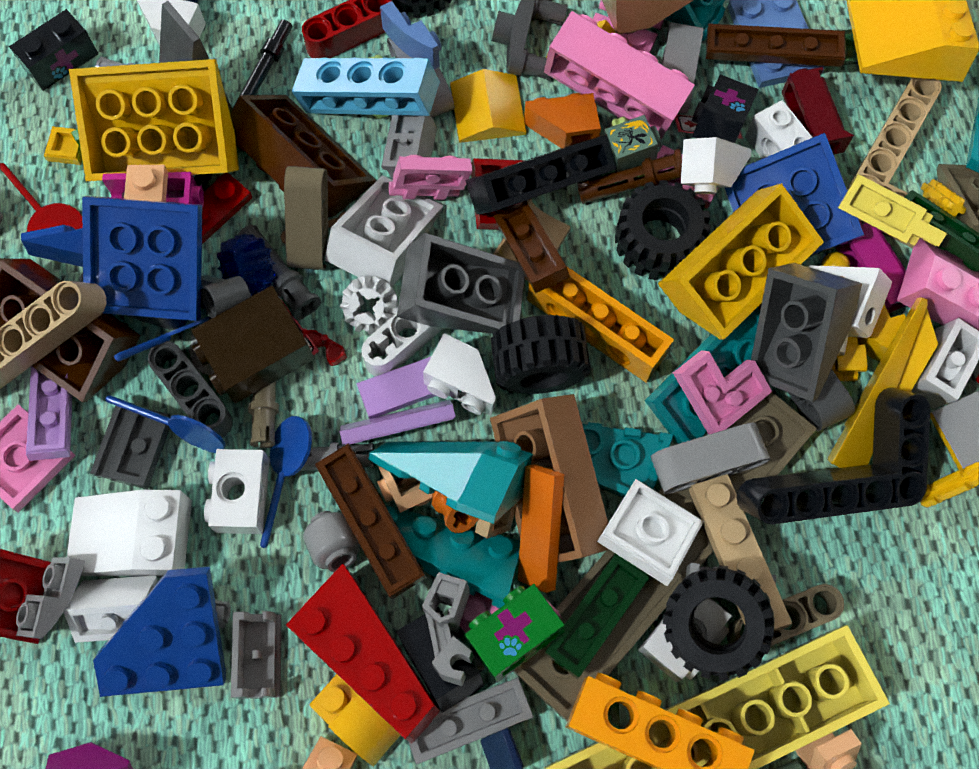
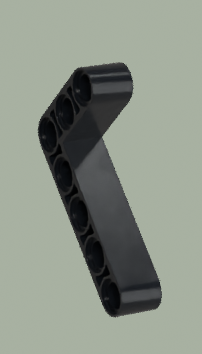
[736,387,930,524]

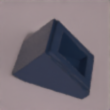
[480,728,524,769]

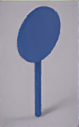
[114,316,212,361]
[106,395,226,453]
[260,416,312,548]

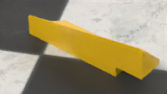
[827,297,938,468]

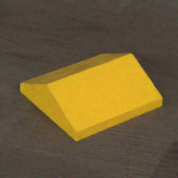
[450,69,526,143]

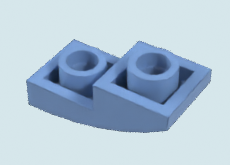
[380,1,442,69]

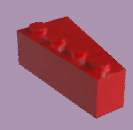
[286,563,440,743]

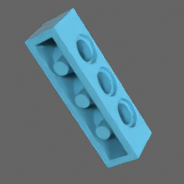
[292,57,440,116]

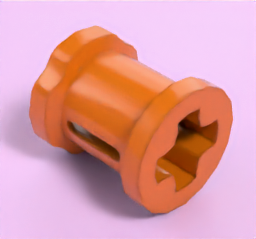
[432,491,478,533]

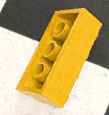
[658,183,824,340]

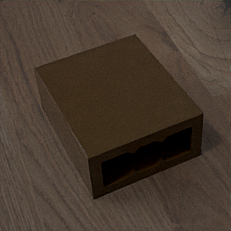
[191,286,315,404]

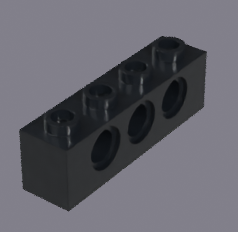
[465,134,616,215]

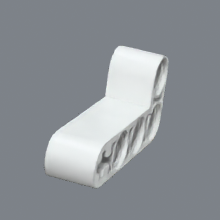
[361,313,444,376]

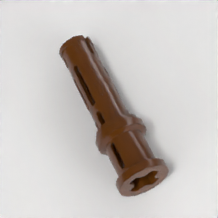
[577,148,682,204]

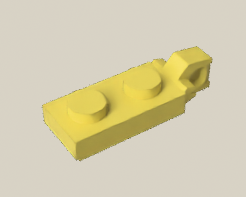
[838,174,947,247]

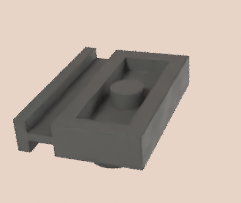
[90,406,171,490]

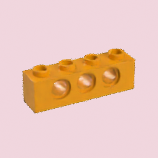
[527,267,674,383]
[565,672,755,769]

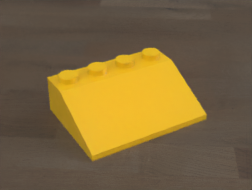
[846,0,979,82]
[69,59,239,182]

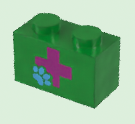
[465,584,565,683]

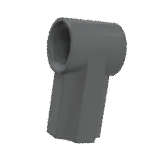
[201,275,251,318]

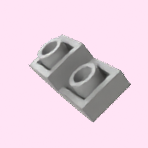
[16,557,85,639]

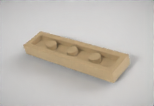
[689,474,792,632]

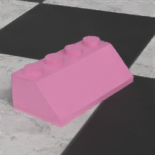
[544,11,695,139]
[897,239,979,331]

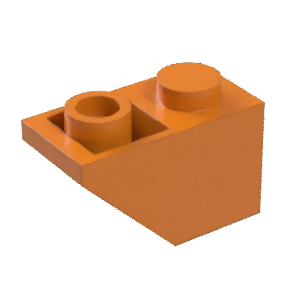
[524,93,601,148]

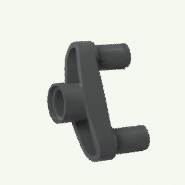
[491,0,568,81]

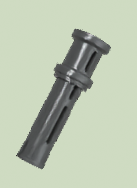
[237,225,321,320]

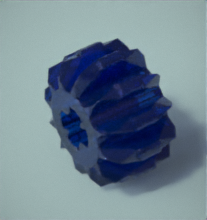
[217,234,276,296]

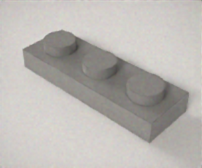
[408,677,533,765]

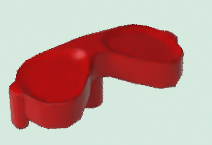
[302,328,347,366]

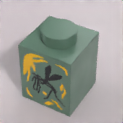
[604,115,661,172]

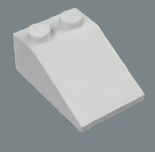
[325,175,443,287]
[67,490,192,577]

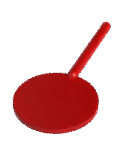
[0,163,83,232]

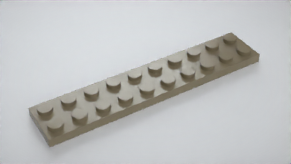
[512,392,817,722]

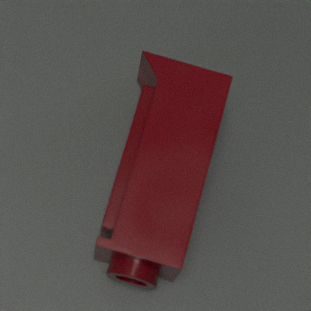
[782,67,854,155]

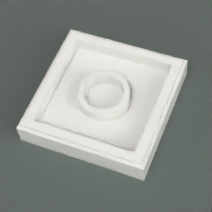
[597,479,704,586]

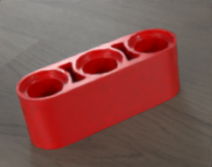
[302,0,392,58]

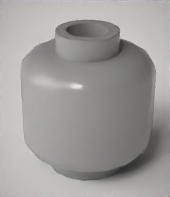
[303,511,361,572]

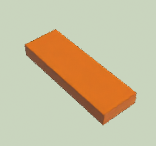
[518,464,564,593]

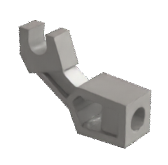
[422,572,474,686]

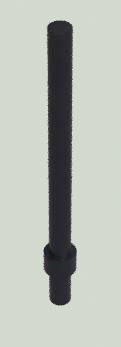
[194,19,293,191]

